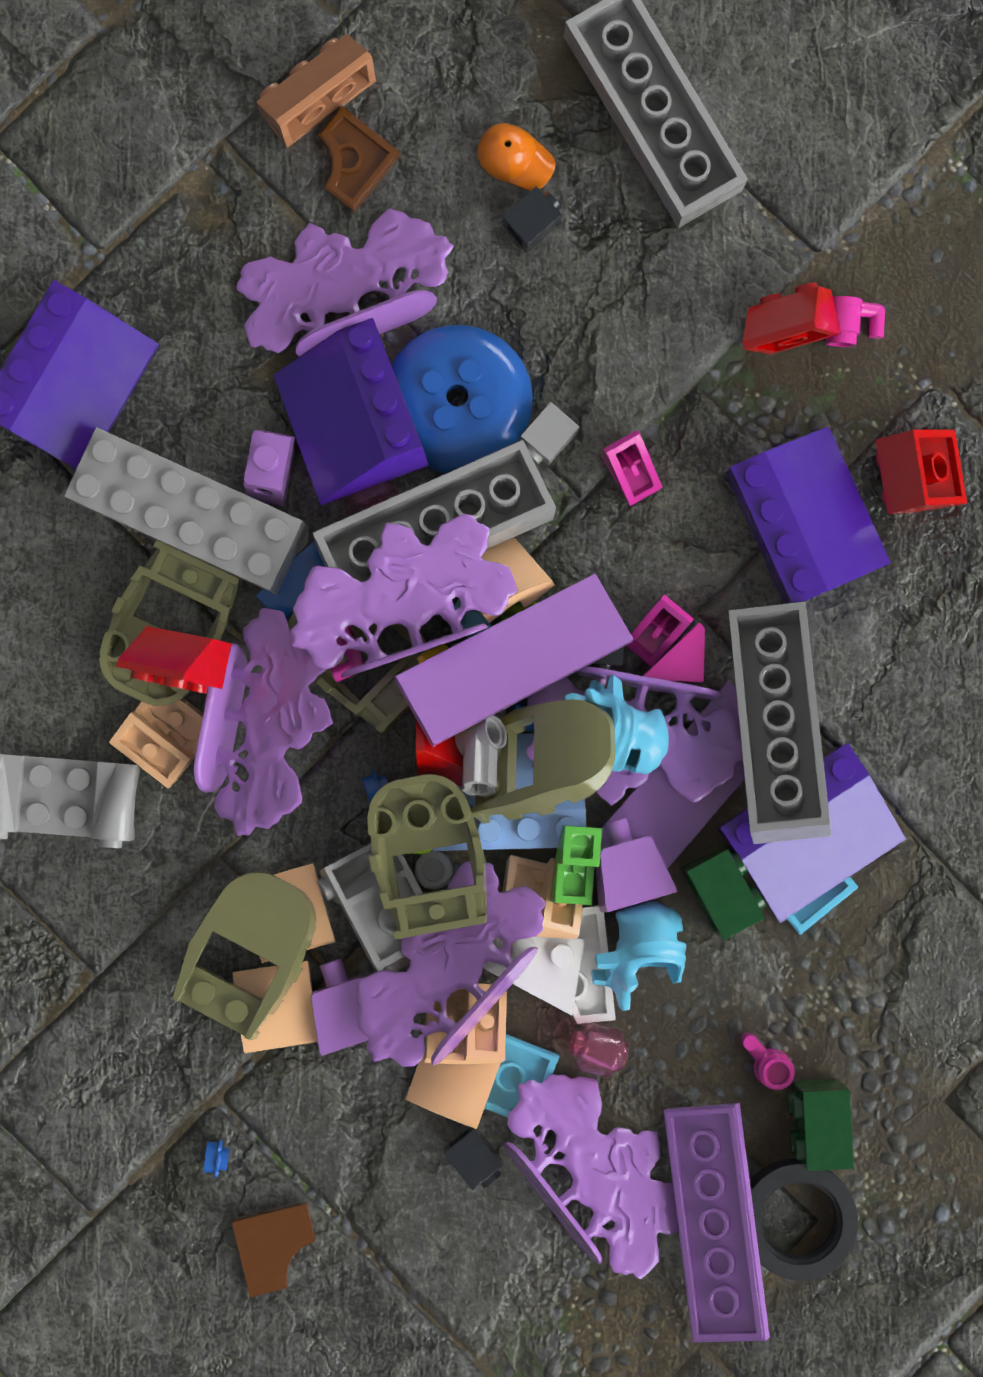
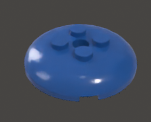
[391,325,533,474]

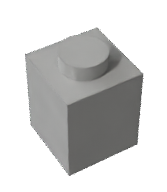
[520,402,579,466]

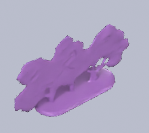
[236,208,454,357]
[290,514,518,678]
[194,608,333,836]
[526,667,743,806]
[357,861,546,1067]
[504,1074,679,1279]

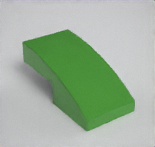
[550,825,602,905]

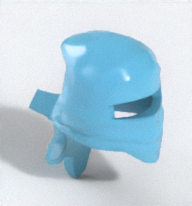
[564,675,669,775]
[591,901,686,1011]

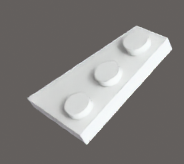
[573,905,616,1024]
[483,937,585,1015]

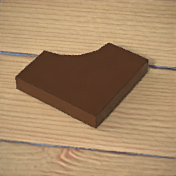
[318,106,401,213]
[232,1201,316,1297]

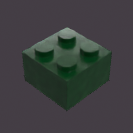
[680,847,766,940]
[786,1079,854,1171]

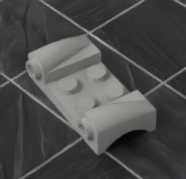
[0,754,140,848]
[317,843,423,974]

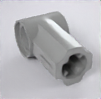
[455,715,507,797]

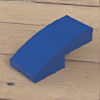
[256,541,325,620]

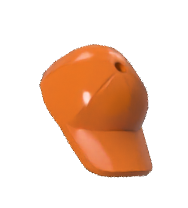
[477,123,556,191]

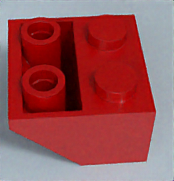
[116,626,232,694]

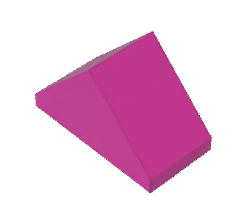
[601,430,663,506]
[626,595,694,667]
[643,622,705,683]

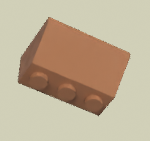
[256,34,376,148]

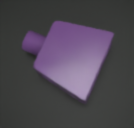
[243,430,297,507]
[595,818,677,912]
[311,958,369,1056]

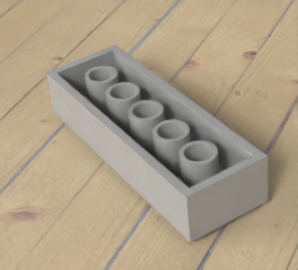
[564,0,748,228]
[64,427,309,595]
[313,440,556,582]
[729,602,832,844]

